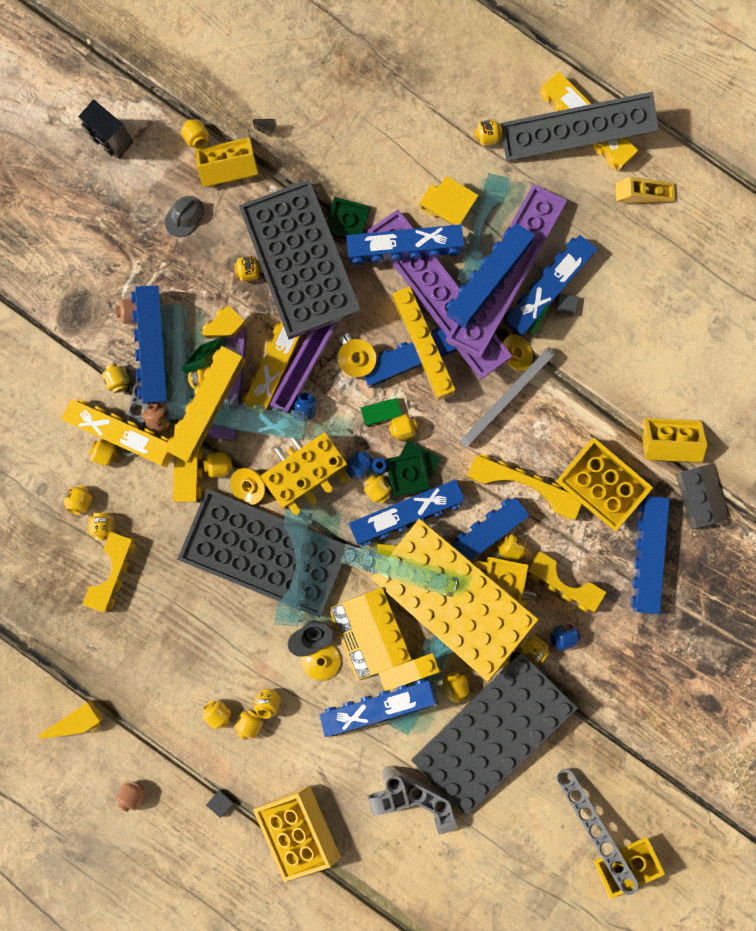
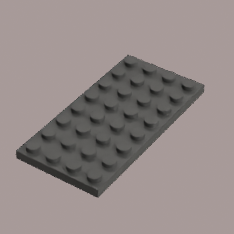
[239,179,361,340]
[177,489,349,618]
[411,651,578,816]

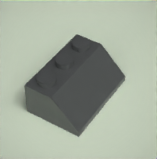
[675,463,729,529]

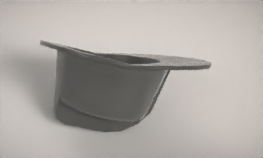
[165,196,204,237]
[288,620,333,657]

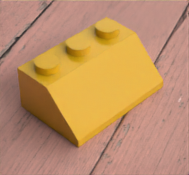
[195,137,258,187]
[643,418,707,462]
[593,837,665,899]

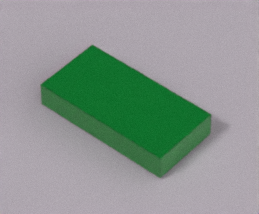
[360,397,402,426]

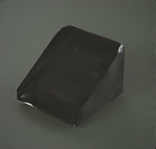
[252,119,277,137]

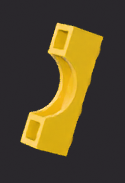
[82,532,136,613]
[527,551,606,613]

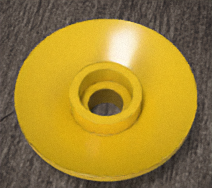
[502,334,533,371]
[338,339,376,377]
[230,468,265,505]
[302,644,341,681]

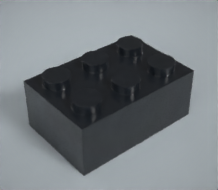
[78,99,134,159]

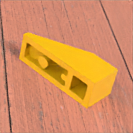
[615,177,675,203]
[379,653,440,691]
[38,700,104,739]

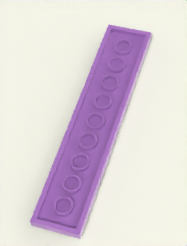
[446,184,567,359]
[368,209,512,380]

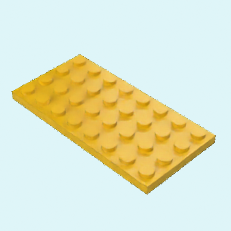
[371,519,539,682]

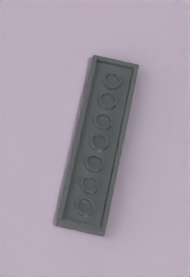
[500,91,659,162]

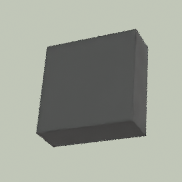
[556,293,578,316]
[206,789,234,818]

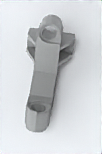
[368,766,458,834]

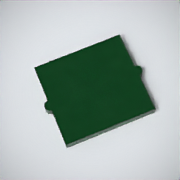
[531,304,552,339]

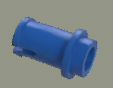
[372,458,387,473]

